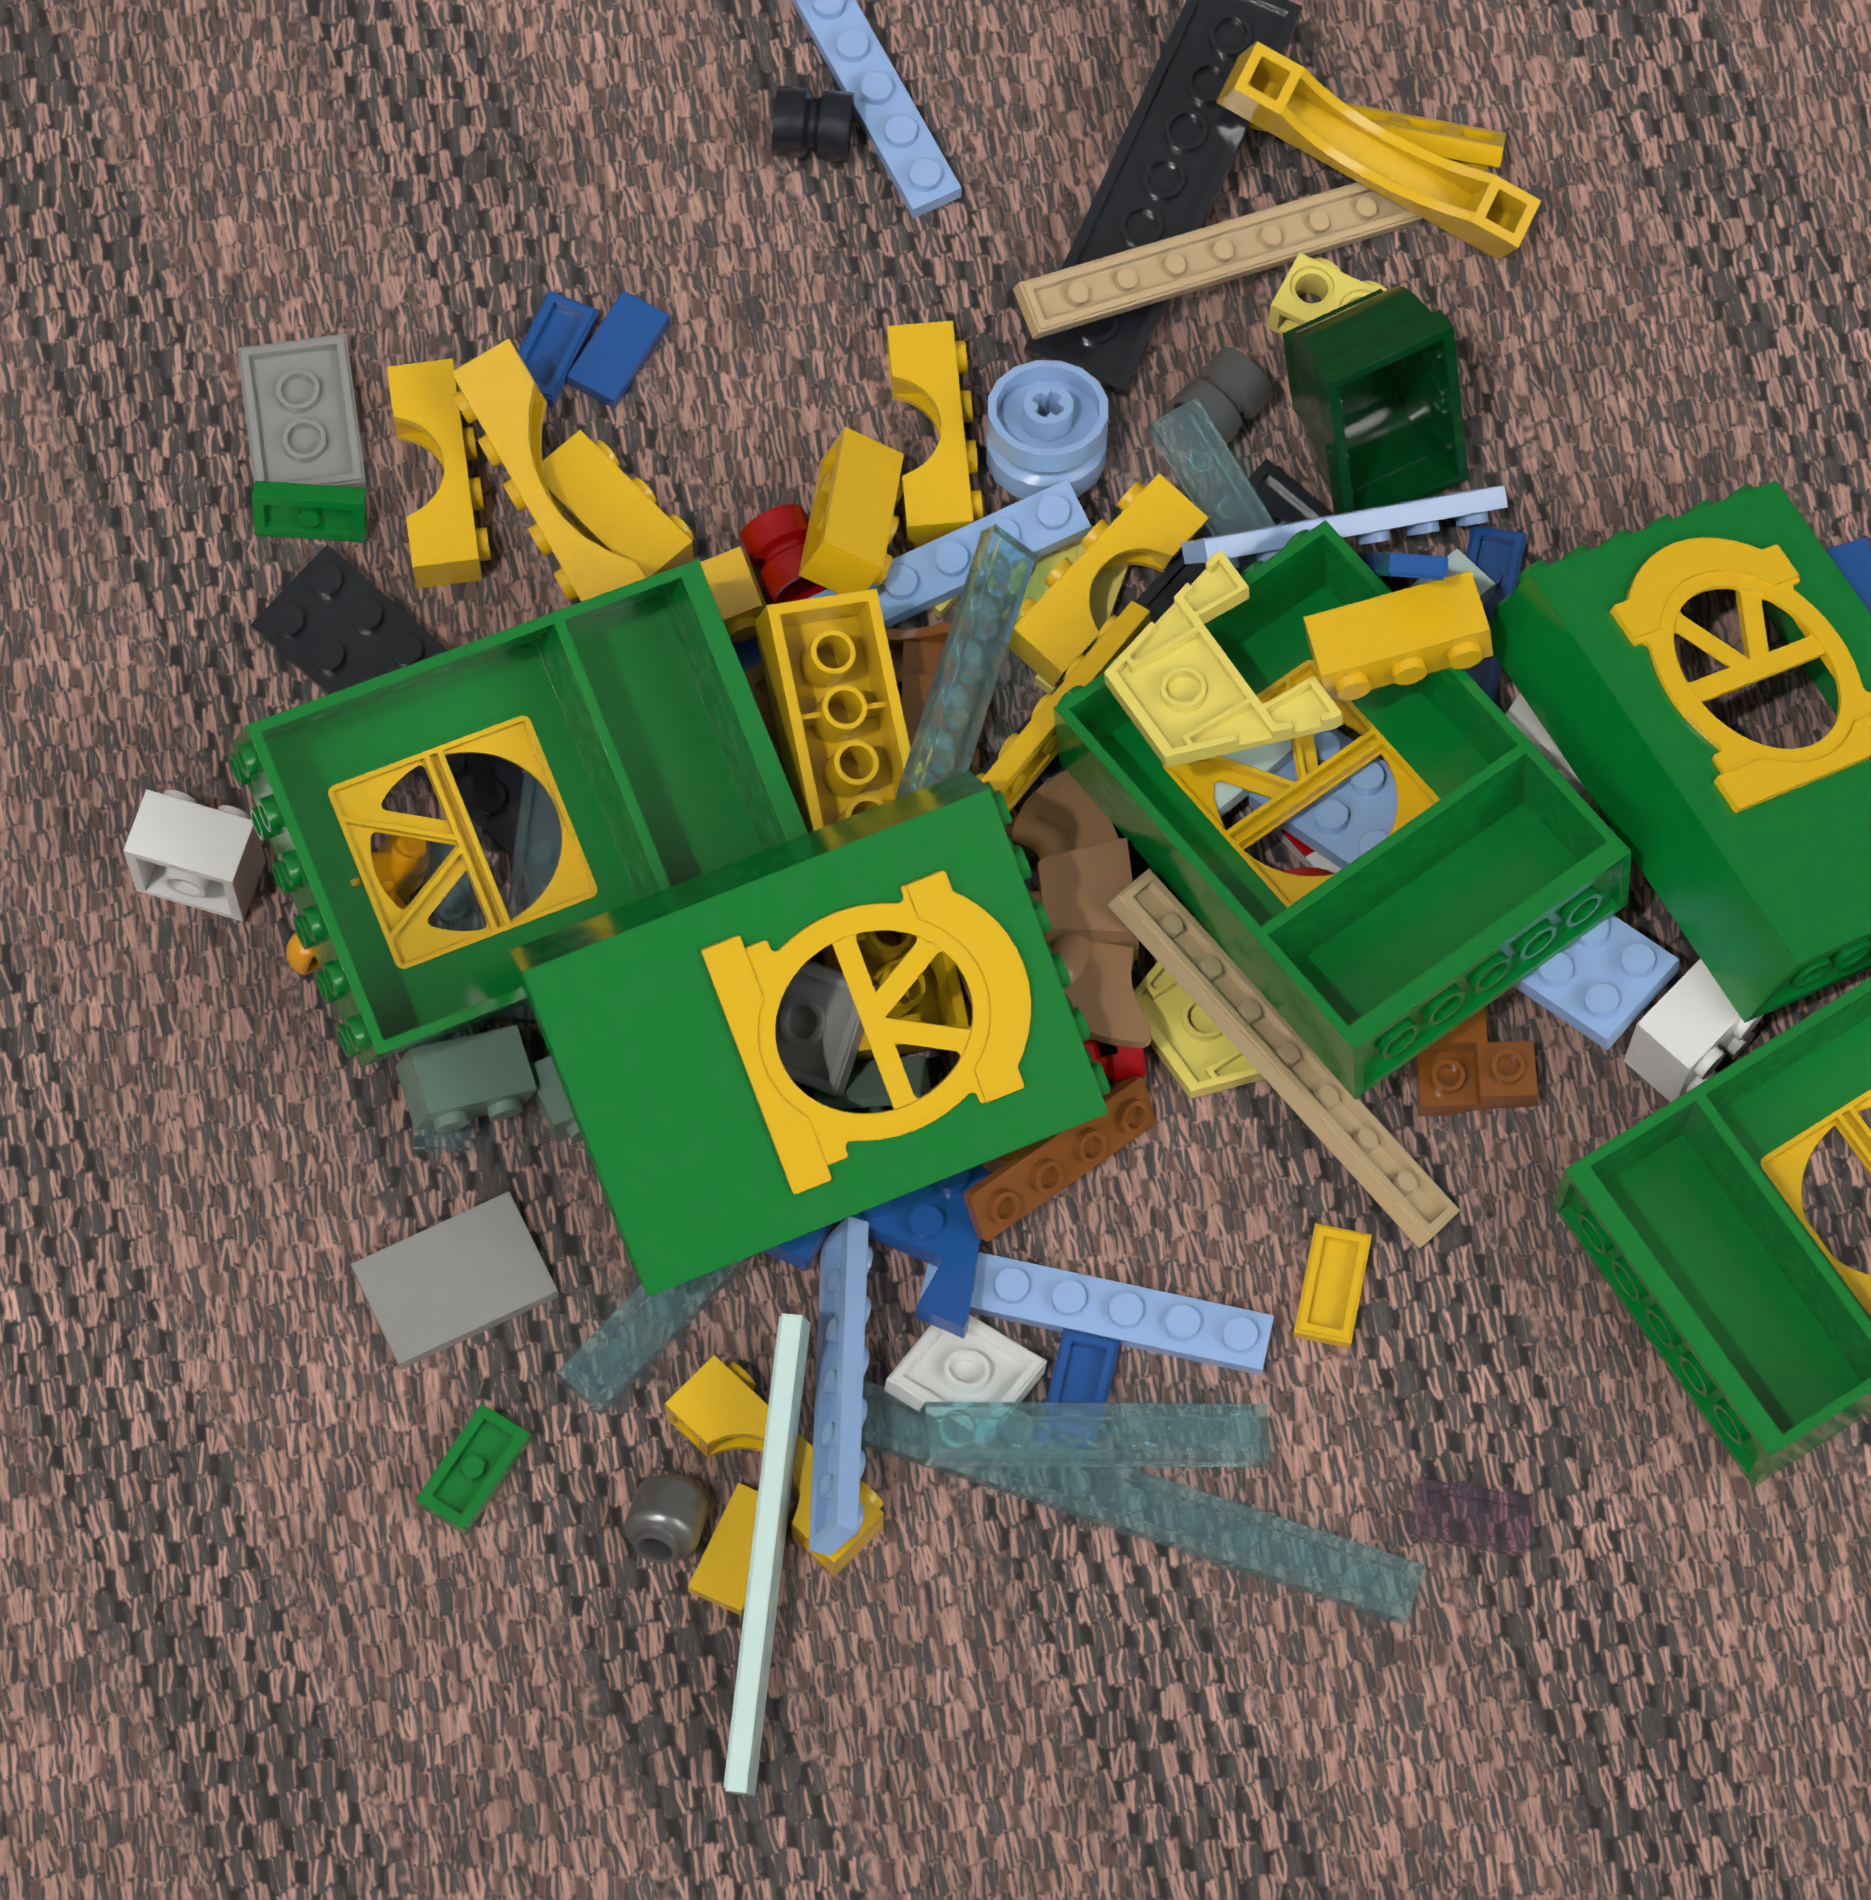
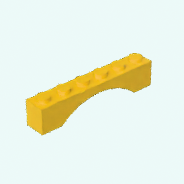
[1216,41,1541,260]
[451,339,647,602]

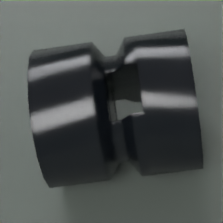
[772,86,854,163]

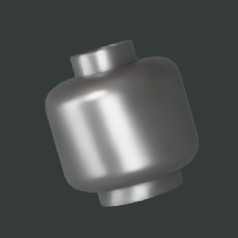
[624,1474,709,1564]

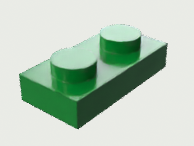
[252,481,368,543]
[415,1403,531,1536]

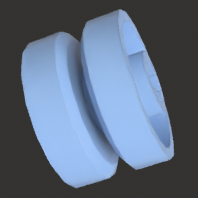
[986,360,1108,499]

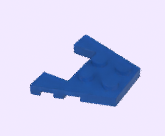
[762,1164,991,1339]

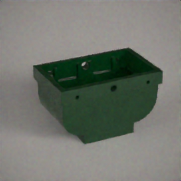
[1282,286,1469,514]

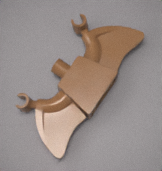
[1004,770,1151,1048]

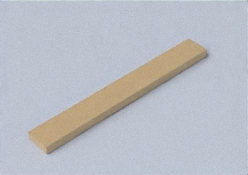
[1013,182,1422,340]
[1108,869,1460,1249]

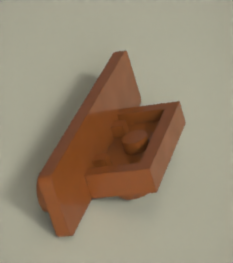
[964,1076,1156,1242]

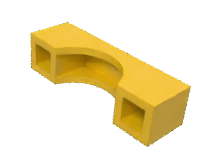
[887,321,983,548]
[387,358,491,589]
[1004,473,1208,688]
[665,1355,884,1577]

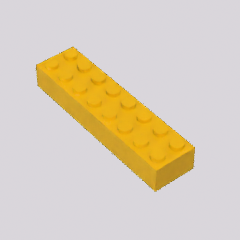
[754,588,969,1061]

